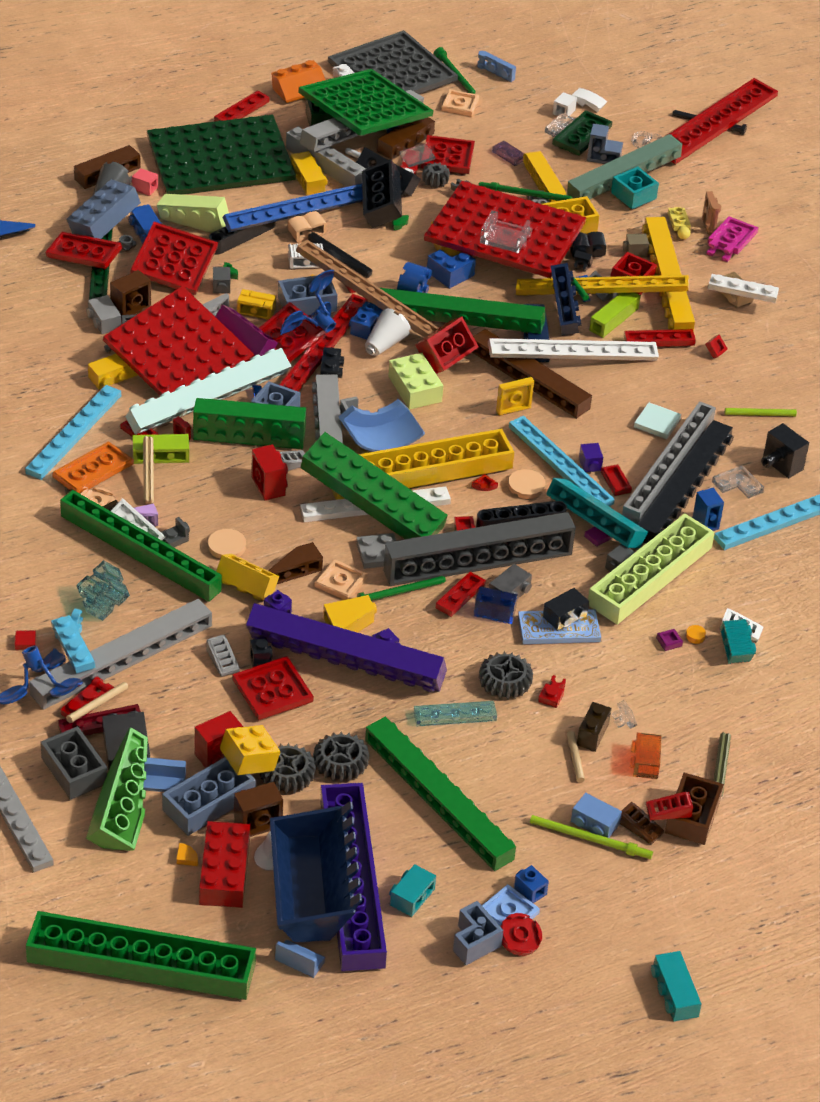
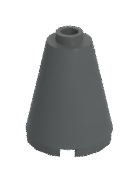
[93,162,132,195]

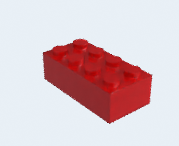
[199,821,250,908]

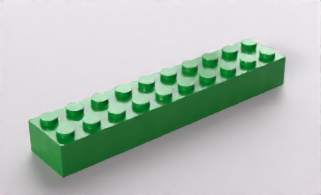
[26,911,256,1000]

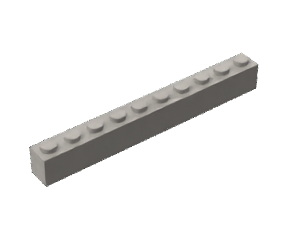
[300,90,424,152]
[622,401,716,524]
[29,599,212,710]

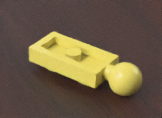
[668,207,691,240]

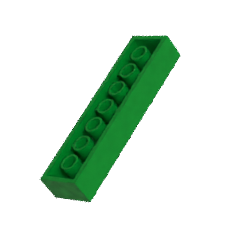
[300,432,448,539]

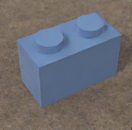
[571,792,622,838]

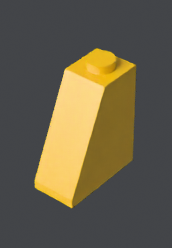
[323,595,377,633]

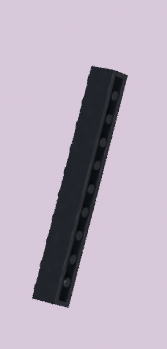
[637,420,734,544]

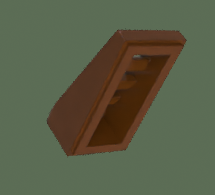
[620,802,664,845]

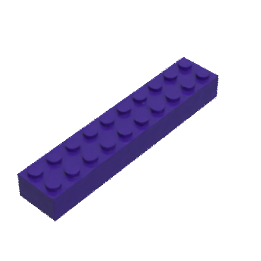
[246,603,447,692]
[320,783,387,971]

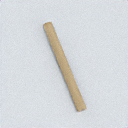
[66,682,128,723]

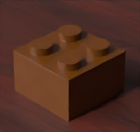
[110,270,151,319]
[234,782,283,837]

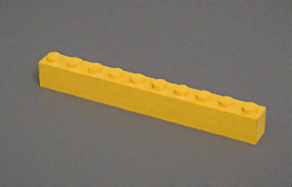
[642,217,695,332]

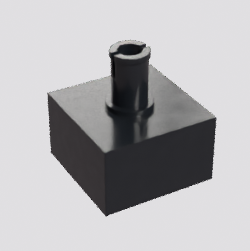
[761,423,810,479]

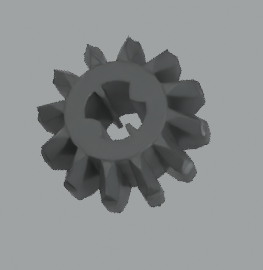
[422,162,450,188]

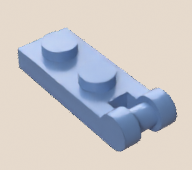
[477,51,516,82]

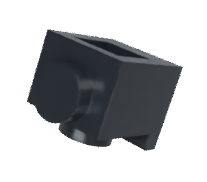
[250,638,273,668]

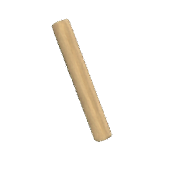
[143,436,154,504]

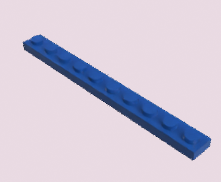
[222,183,363,232]

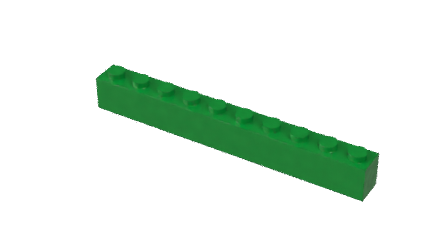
[380,288,545,334]
[60,490,222,602]
[365,716,516,871]

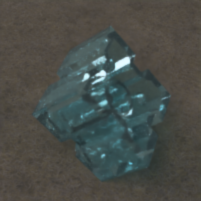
[76,560,130,621]

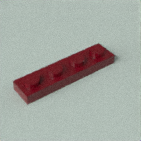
[58,704,141,736]

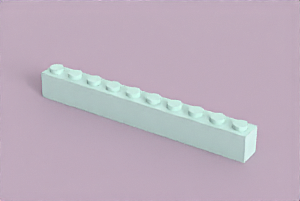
[125,348,291,435]

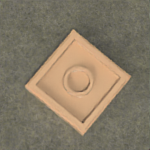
[441,90,479,117]
[315,559,368,600]

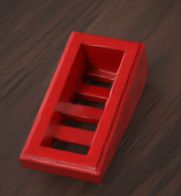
[645,792,693,820]

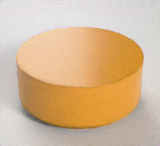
[686,625,706,644]

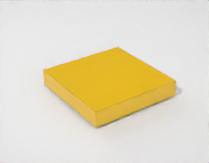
[496,377,534,416]

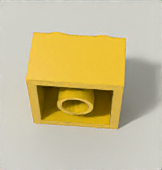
[220,725,281,775]

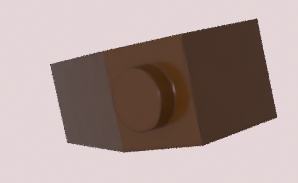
[268,542,323,584]

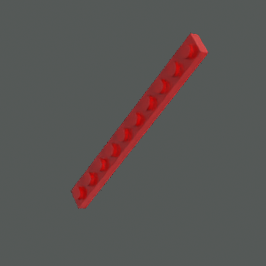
[279,294,368,392]

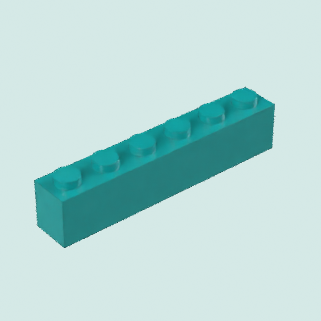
[546,478,648,548]

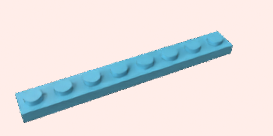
[25,385,121,480]
[509,416,615,506]
[714,494,820,550]

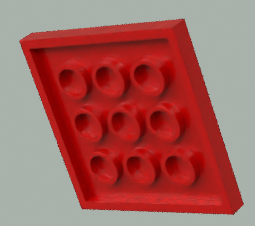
[130,222,218,295]

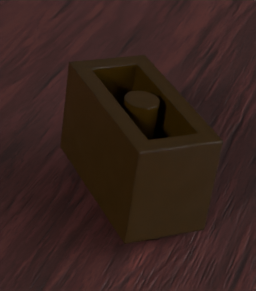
[577,702,612,752]

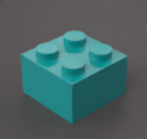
[611,167,659,209]

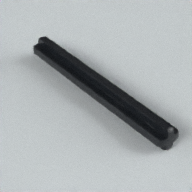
[308,232,373,278]

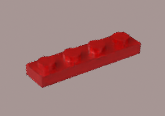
[214,91,270,122]
[624,329,696,347]

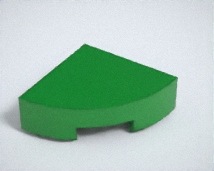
[392,215,409,230]
[223,262,238,280]

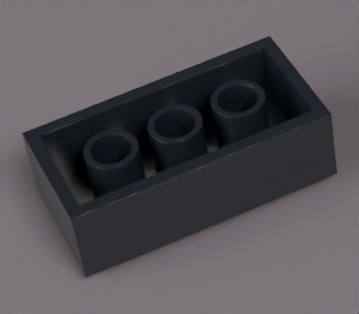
[362,159,402,228]

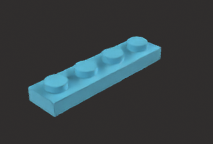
[51,615,96,673]

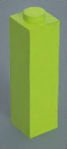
[589,292,641,338]

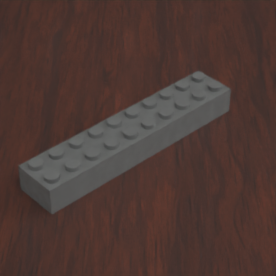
[383,512,576,586]

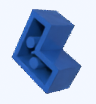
[427,250,476,289]

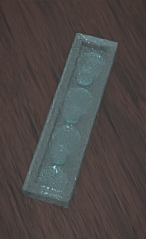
[414,701,497,727]

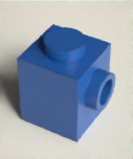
[514,865,549,903]

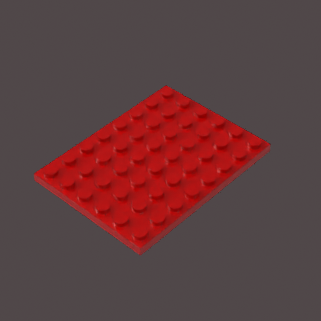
[424,181,586,279]

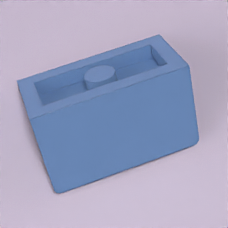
[143,758,186,792]
[275,939,325,978]

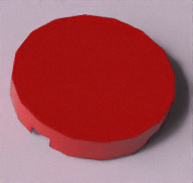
[500,913,542,956]

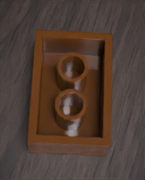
[664,772,724,845]

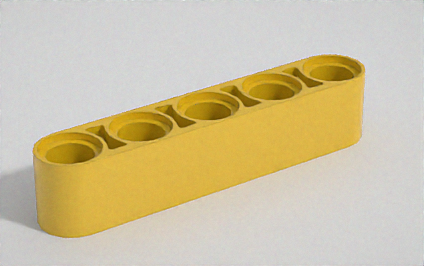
[523,151,566,202]

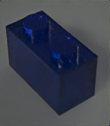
[474,587,518,624]

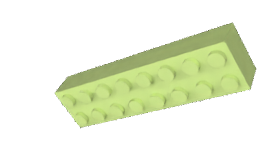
[588,513,715,625]

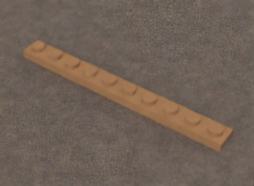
[296,240,439,338]

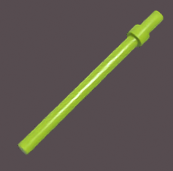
[530,815,653,859]

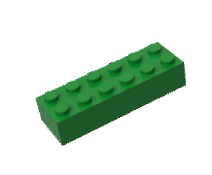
[193,398,306,450]

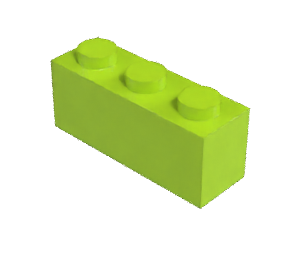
[133,434,189,464]

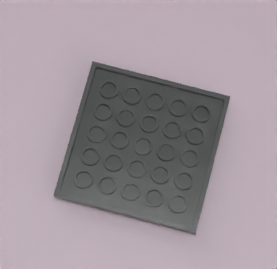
[328,30,458,94]

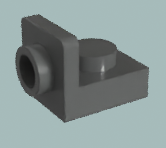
[161,517,190,547]

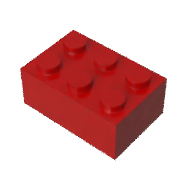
[415,316,479,374]

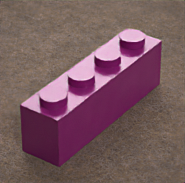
[215,305,278,356]

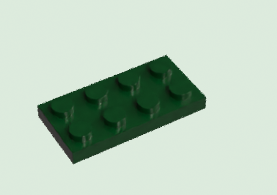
[552,110,613,156]

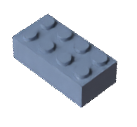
[67,179,141,239]
[162,757,256,836]

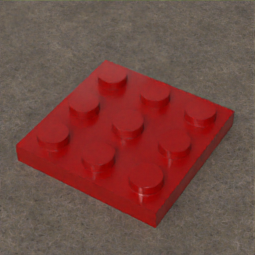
[421,135,475,174]
[259,302,326,363]
[232,656,314,720]

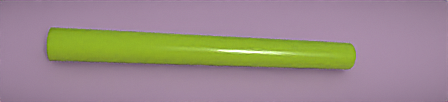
[724,408,797,417]

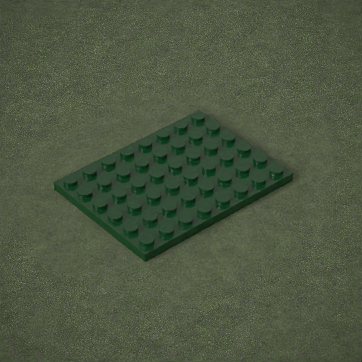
[147,114,296,195]

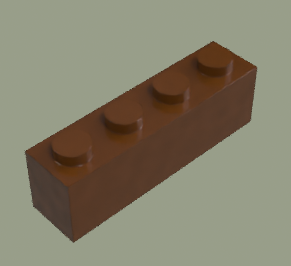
[377,117,435,160]
[74,145,141,189]

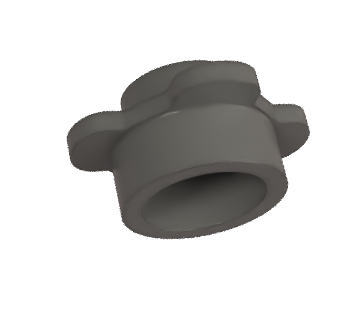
[118,235,136,251]

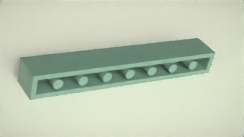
[567,134,682,199]

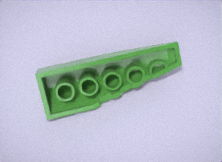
[86,727,148,851]

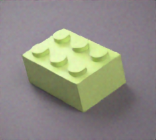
[388,353,444,410]

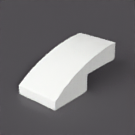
[572,88,607,112]

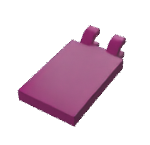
[706,216,759,262]

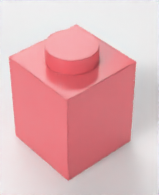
[132,168,158,196]

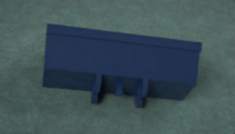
[270,801,362,943]

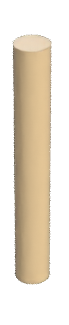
[567,731,585,783]

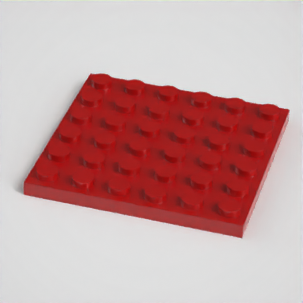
[103,286,255,396]

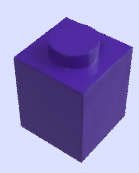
[579,443,604,472]

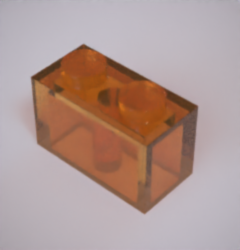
[630,732,661,779]

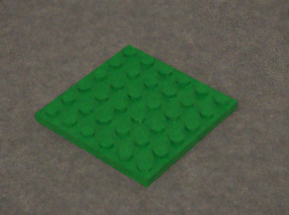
[298,69,434,136]

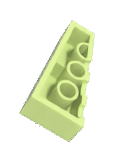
[157,194,229,233]

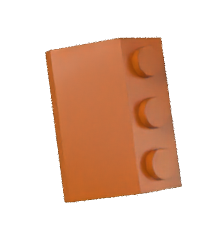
[271,60,326,103]

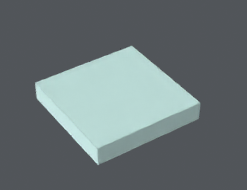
[634,402,682,439]

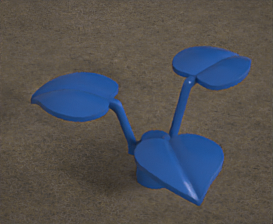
[280,270,336,335]
[0,646,83,704]

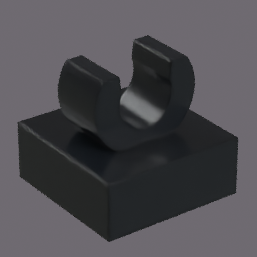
[574,250,593,272]

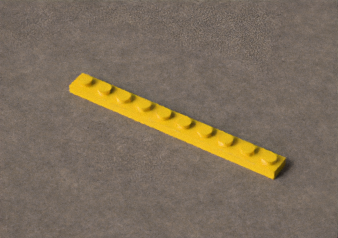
[516,275,689,295]

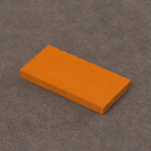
[52,441,134,493]

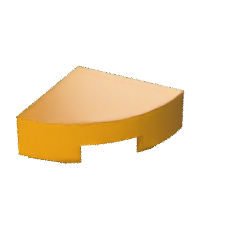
[177,843,198,866]

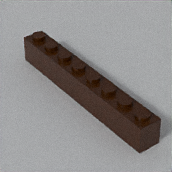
[472,329,592,419]

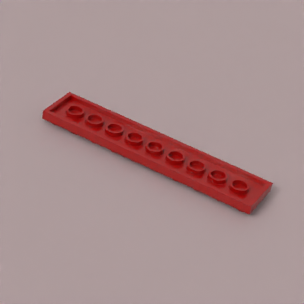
[670,78,778,165]

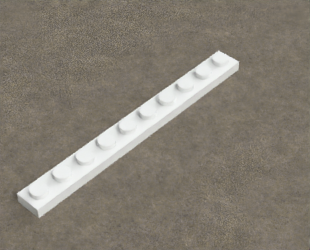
[488,338,659,361]

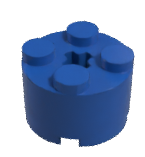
[397,262,432,293]

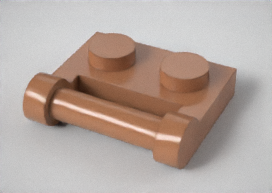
[702,191,721,236]

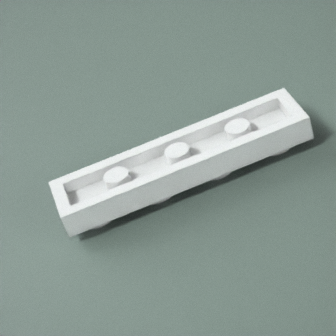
[708,274,779,303]

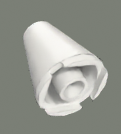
[365,308,411,356]

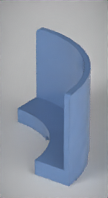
[339,399,425,452]

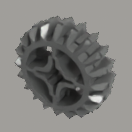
[479,651,533,700]
[313,731,369,782]
[260,743,316,794]

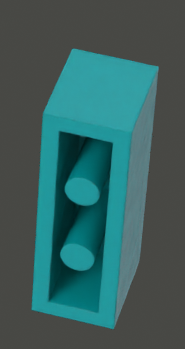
[651,951,702,1022]

